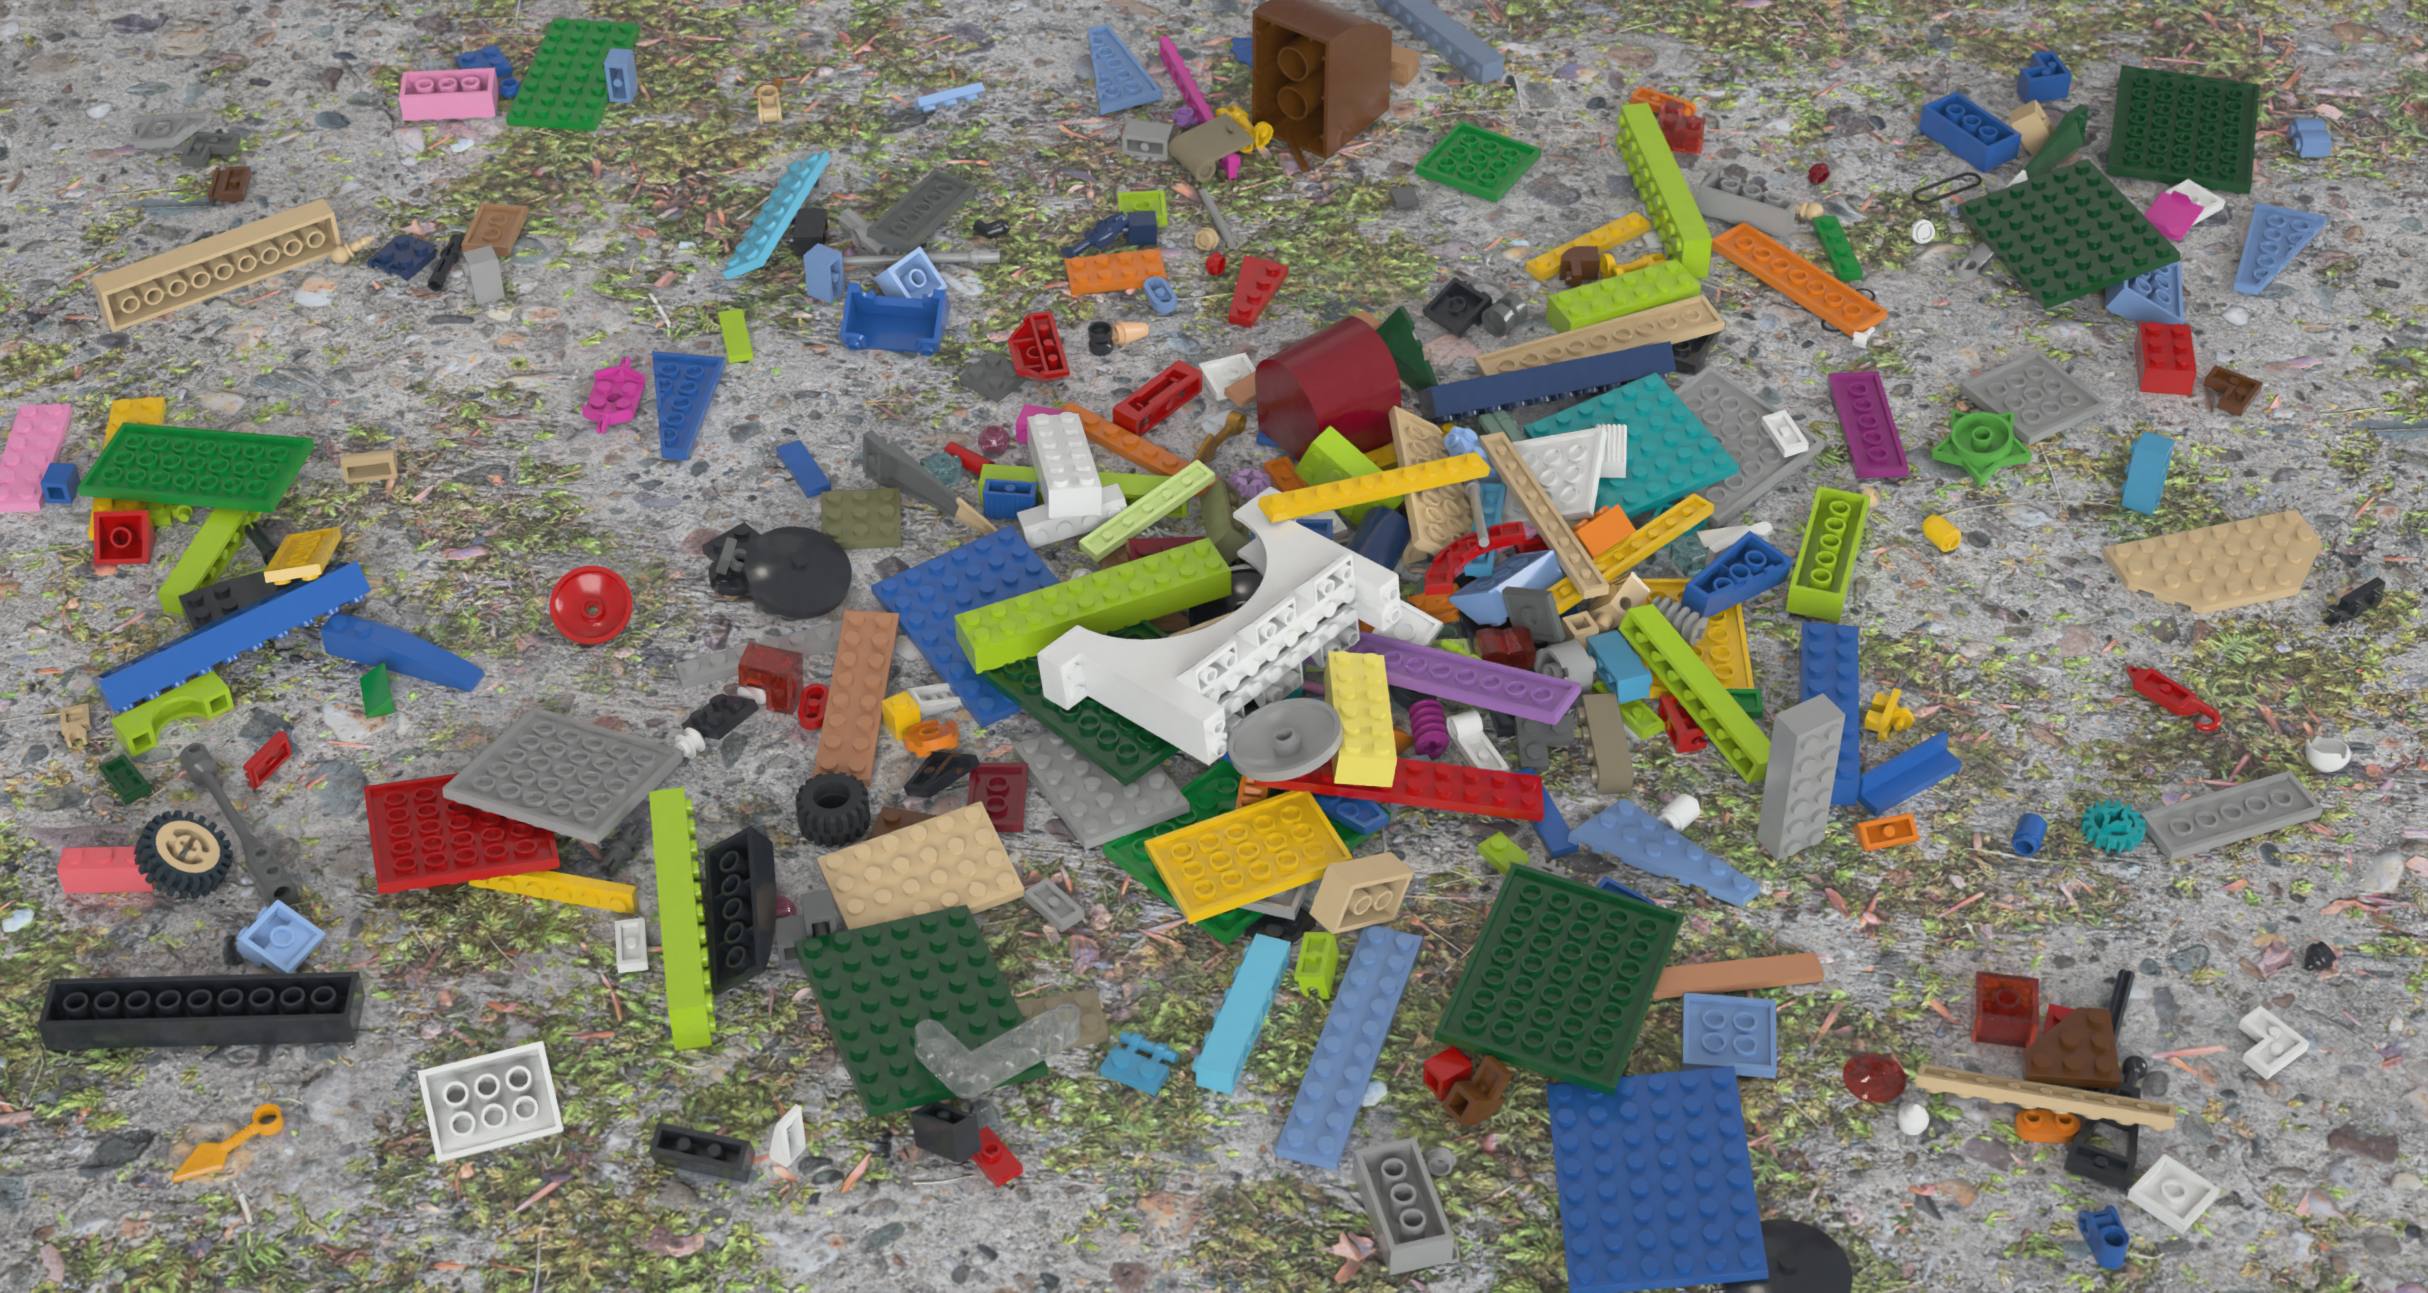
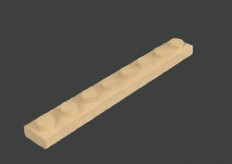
[1915,1064,2177,1131]

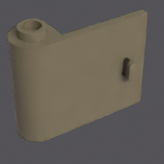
[1168,113,1255,182]

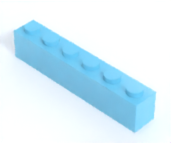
[1192,933,1291,1095]

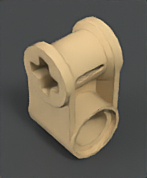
[757,85,782,125]

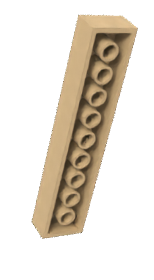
[91,198,341,333]

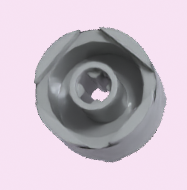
[1533,639,1596,695]

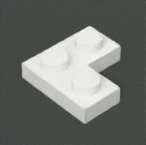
[2238,1005,2310,1080]

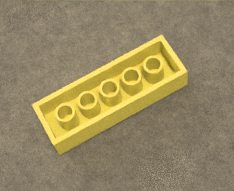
[1323,651,1397,787]

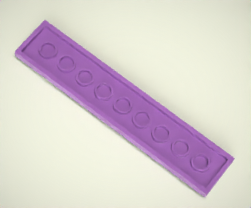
[1306,630,1581,725]

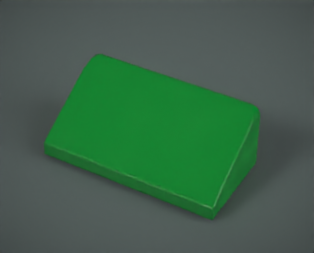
[359,662,395,718]

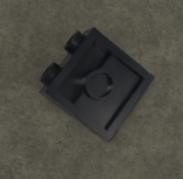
[1422,277,1493,338]

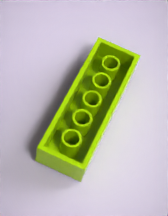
[1546,259,1701,334]
[1786,486,1871,622]

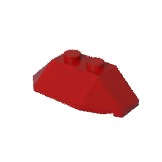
[1007,311,1070,383]

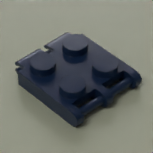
[367,234,438,281]

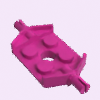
[582,357,646,434]

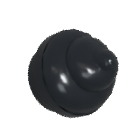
[2304,941,2337,971]

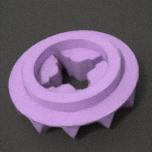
[1229,466,1271,498]

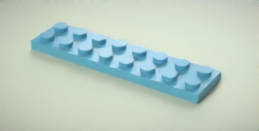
[722,150,831,280]

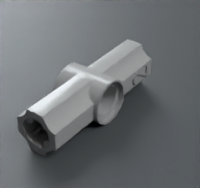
[838,208,894,255]

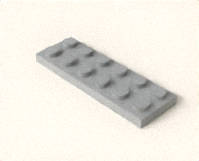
[2140,770,2323,861]

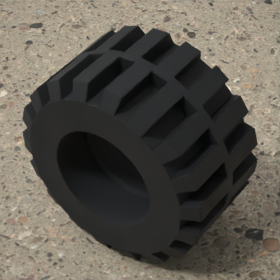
[795,771,871,848]

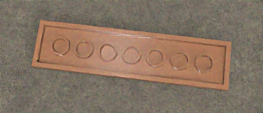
[813,610,899,787]

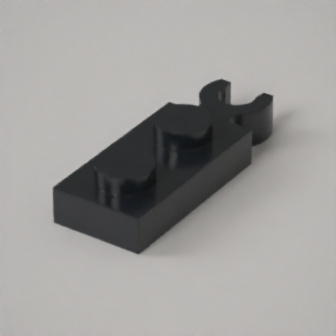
[2323,577,2386,628]

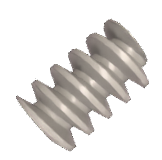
[1651,596,1708,647]

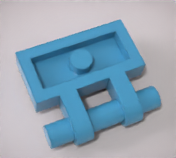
[1100,1031,1179,1096]

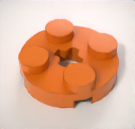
[902,719,960,758]

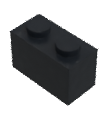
[789,208,828,256]
[911,1101,981,1163]

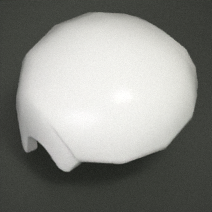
[2305,735,2351,772]

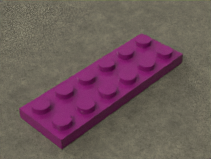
[1827,371,1909,479]

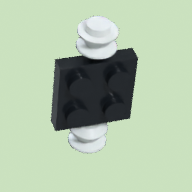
[675,680,767,759]

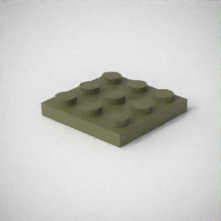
[821,487,902,550]

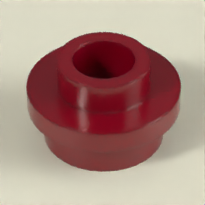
[1807,163,1830,185]

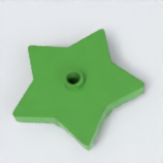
[1931,410,2032,486]

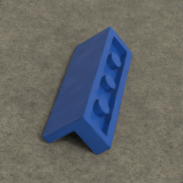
[1857,730,1962,816]

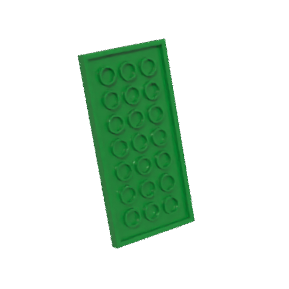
[506,17,640,131]
[77,422,315,513]

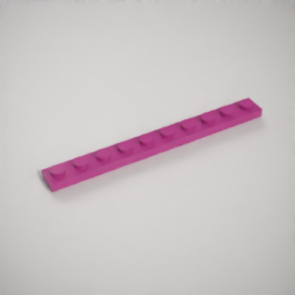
[1159,36,1240,179]

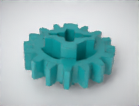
[2080,799,2146,854]

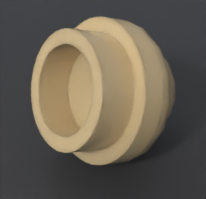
[1195,227,1219,251]

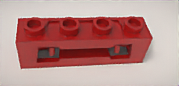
[1112,360,1202,437]

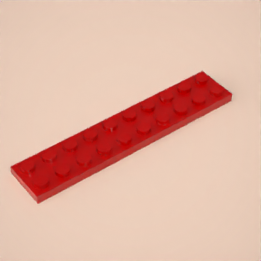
[1254,757,1544,822]

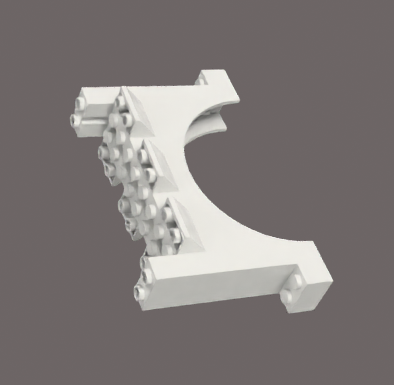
[1037,487,1401,765]

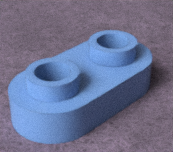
[1143,277,1177,314]

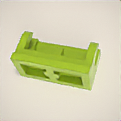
[1294,932,1340,999]

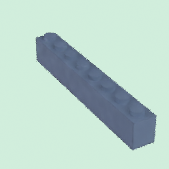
[1375,0,1504,85]

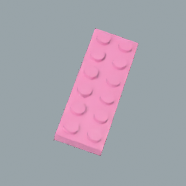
[0,404,73,512]

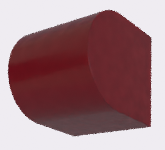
[1255,316,1401,462]

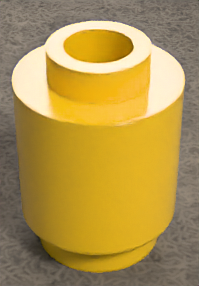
[1921,514,1961,552]

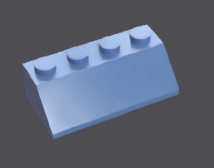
[1448,549,1564,627]

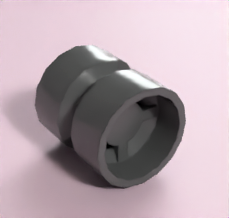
[1482,293,1528,337]

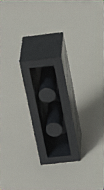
[649,1122,756,1183]

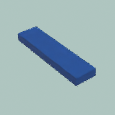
[1512,767,1579,859]

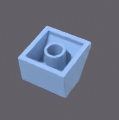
[874,247,948,299]

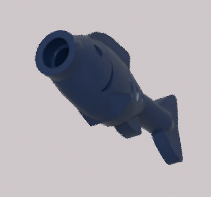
[1060,211,1130,259]

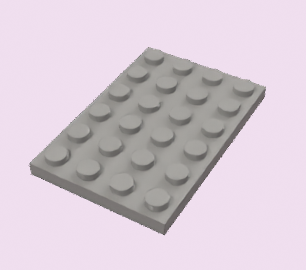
[1013,731,1190,850]

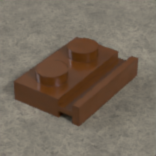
[208,166,252,203]

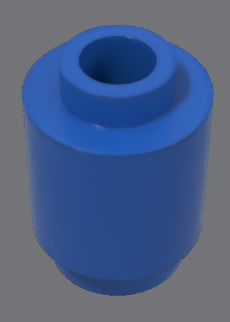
[2012,813,2047,856]

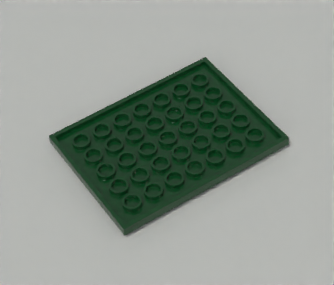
[2106,65,2260,194]
[1957,158,2181,310]
[976,620,1251,787]
[1434,862,1685,1096]
[794,905,1048,1118]

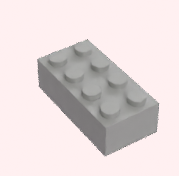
[1353,1137,1454,1275]

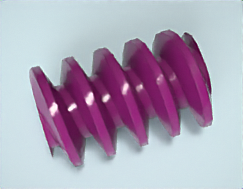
[1408,699,1450,760]

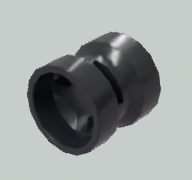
[1088,321,1113,356]

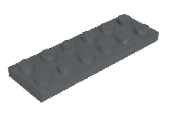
[866,170,976,253]

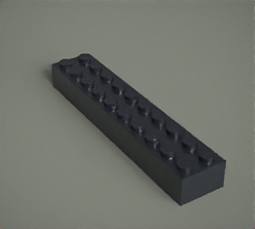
[38,971,365,1050]

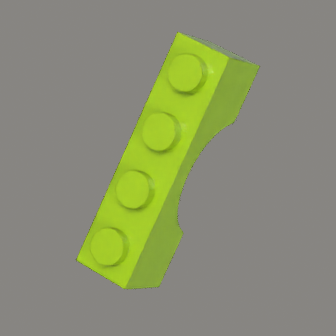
[111,670,234,758]

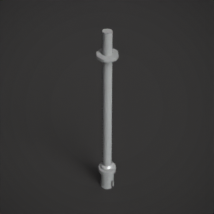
[842,247,1000,266]

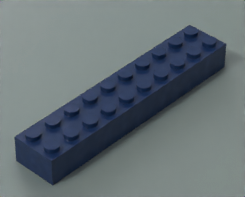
[1417,341,1676,424]

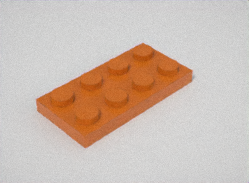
[1064,249,1167,296]

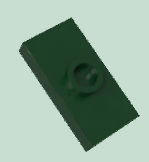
[98,754,152,805]

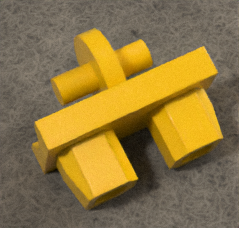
[1864,688,1914,743]

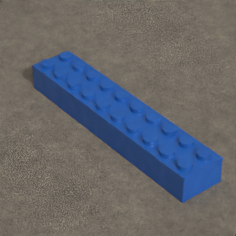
[91,560,371,713]

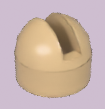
[1862,486,1880,509]

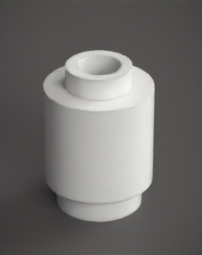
[1658,794,1700,833]

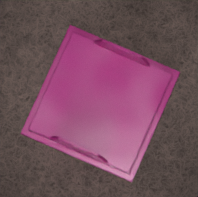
[2144,191,2205,242]

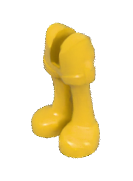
[1215,104,1273,153]
[1599,253,1668,279]

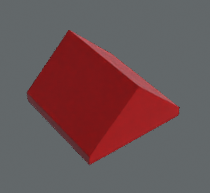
[93,510,157,565]

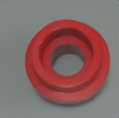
[1205,252,1226,276]

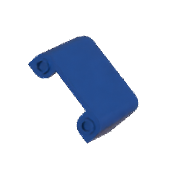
[840,283,951,356]

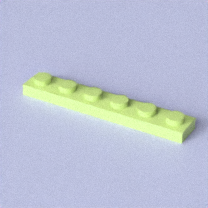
[1079,460,1215,562]

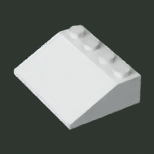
[417,1041,564,1163]

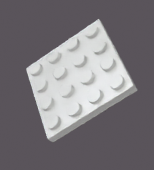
[1500,427,1607,527]

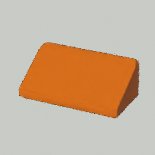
[1852,812,1920,852]

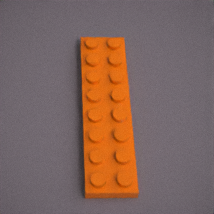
[1712,222,1888,338]

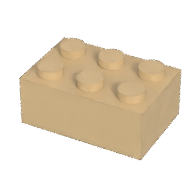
[1309,852,1414,934]

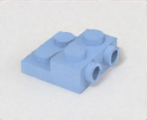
[1442,426,1501,484]
[236,899,326,973]

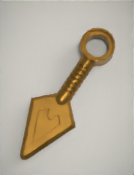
[1191,410,1247,464]

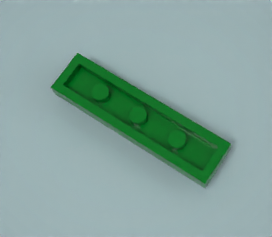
[1812,215,1863,282]

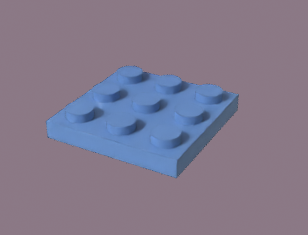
[1682,992,1777,1079]

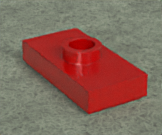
[970,1126,1023,1188]

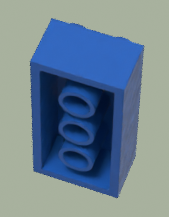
[1919,91,2022,173]

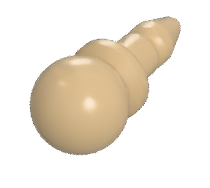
[1795,201,1824,221]
[331,236,374,263]

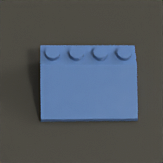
[2105,262,2184,324]

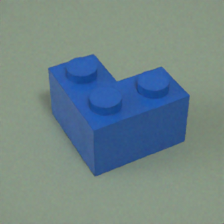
[2016,50,2072,104]

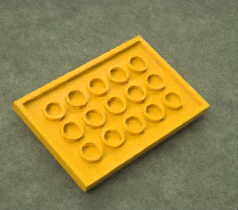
[1636,579,1755,699]
[1144,791,1353,924]

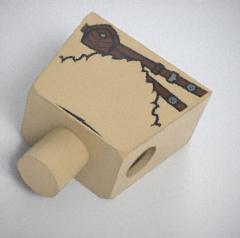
[1587,572,1650,634]

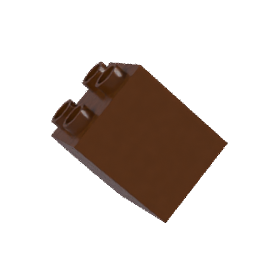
[1252,0,1392,160]

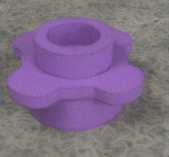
[1171,107,1198,127]

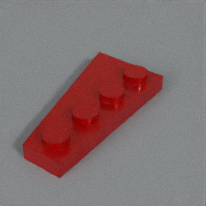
[1229,255,1289,328]

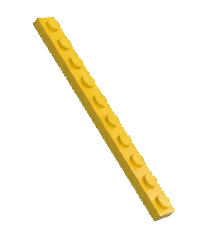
[1257,452,1491,523]
[1545,493,1714,615]

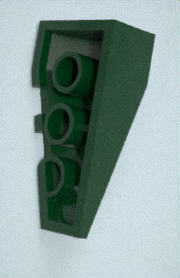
[1376,306,1439,392]

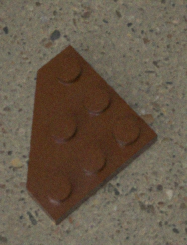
[2021,1007,2121,1090]

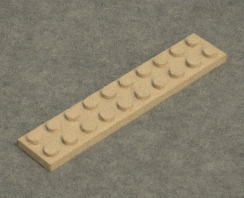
[1474,294,1725,377]

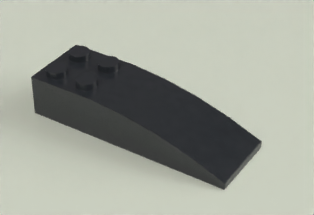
[178,564,350,632]
[704,826,776,996]

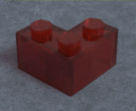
[1658,100,1706,154]
[738,642,803,715]

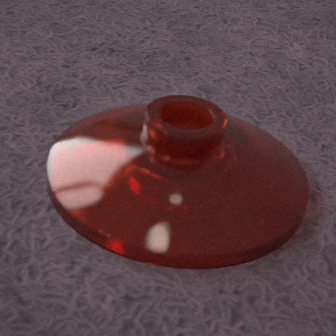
[1843,1053,1906,1103]

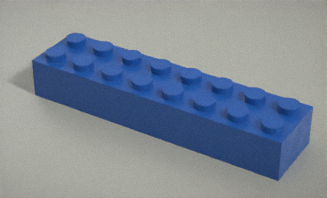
[1798,622,1860,806]

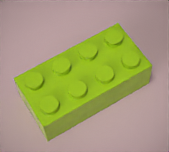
[1294,426,1405,526]

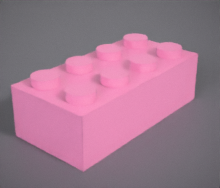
[399,68,499,121]

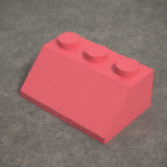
[57,846,156,894]

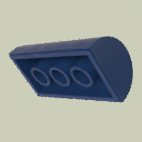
[1345,507,1411,571]

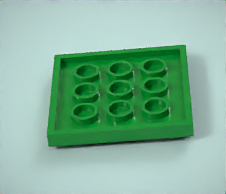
[1415,121,1542,203]

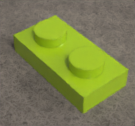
[1478,832,1531,877]

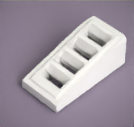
[907,683,962,719]
[769,1104,806,1168]

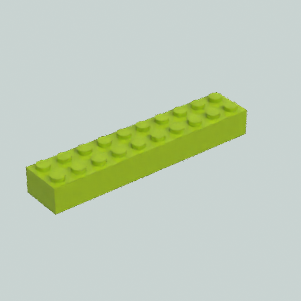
[1615,103,1713,279]
[954,537,1232,674]
[649,787,717,1051]

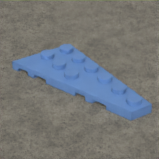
[1088,24,1163,115]
[2233,202,2328,295]
[1567,798,1761,907]

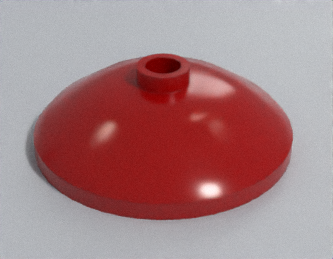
[550,566,633,645]

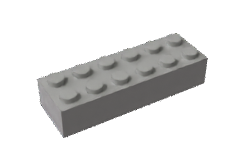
[1756,694,1845,861]

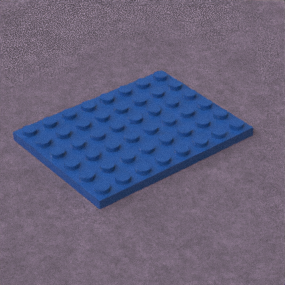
[871,525,1061,728]
[1546,1066,1769,1293]

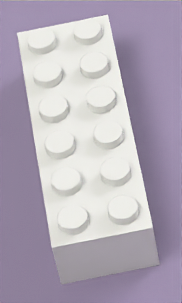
[1027,412,1102,518]

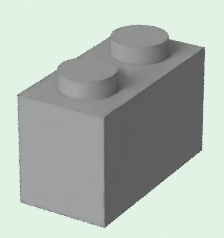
[1122,119,1174,159]
[461,245,505,305]

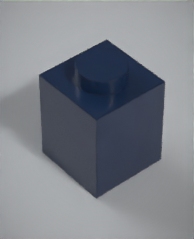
[1123,211,1157,246]

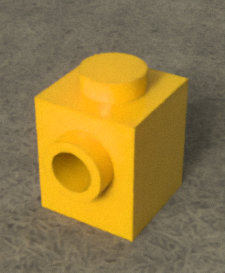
[881,691,921,741]

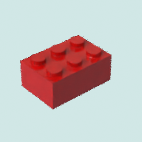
[2134,322,2197,396]

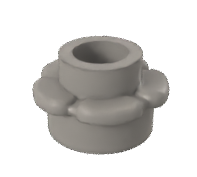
[1425,1146,1457,1176]

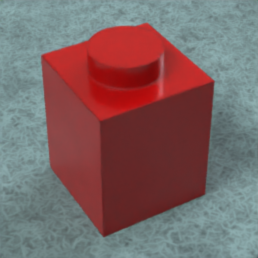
[1423,1046,1473,1102]

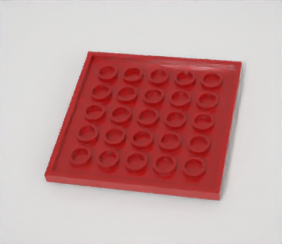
[363,773,560,894]

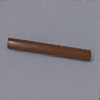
[1284,130,1310,173]

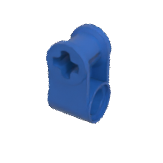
[2078,1205,2130,1269]

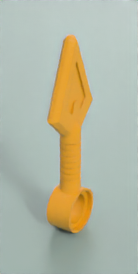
[171,1103,284,1182]

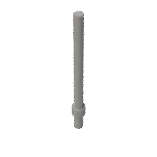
[1464,479,1490,547]

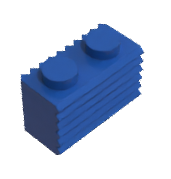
[982,479,1039,520]

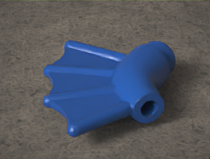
[1230,37,1252,68]

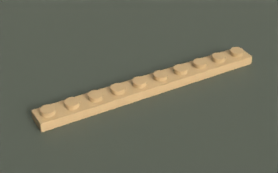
[1479,432,1610,599]

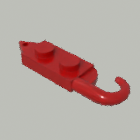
[2126,666,2222,731]

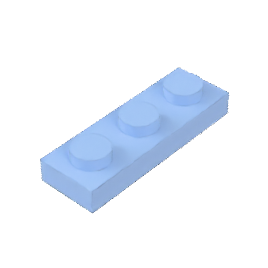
[913,82,984,113]

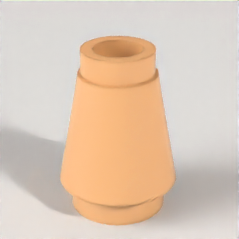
[1111,321,1149,346]

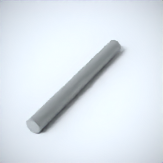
[1199,188,1237,249]

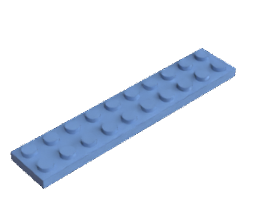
[1276,925,1423,1171]

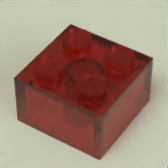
[1971,971,2039,1048]

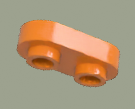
[2014,1109,2080,1144]

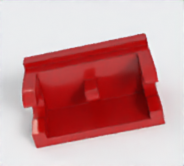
[1657,695,1707,754]

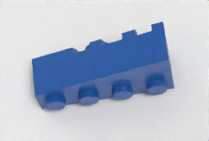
[1681,530,1793,619]

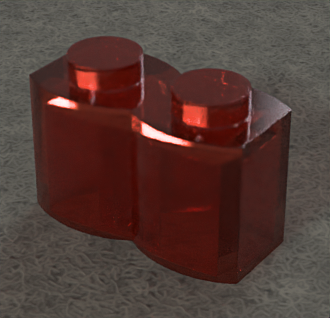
[1473,627,1536,669]

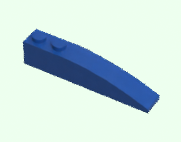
[320,612,485,692]

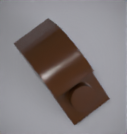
[1559,246,1600,289]
[1441,1055,1513,1126]

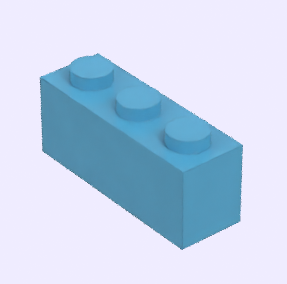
[2120,431,2175,516]
[1586,630,1653,704]

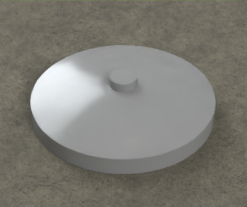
[1228,698,1344,782]

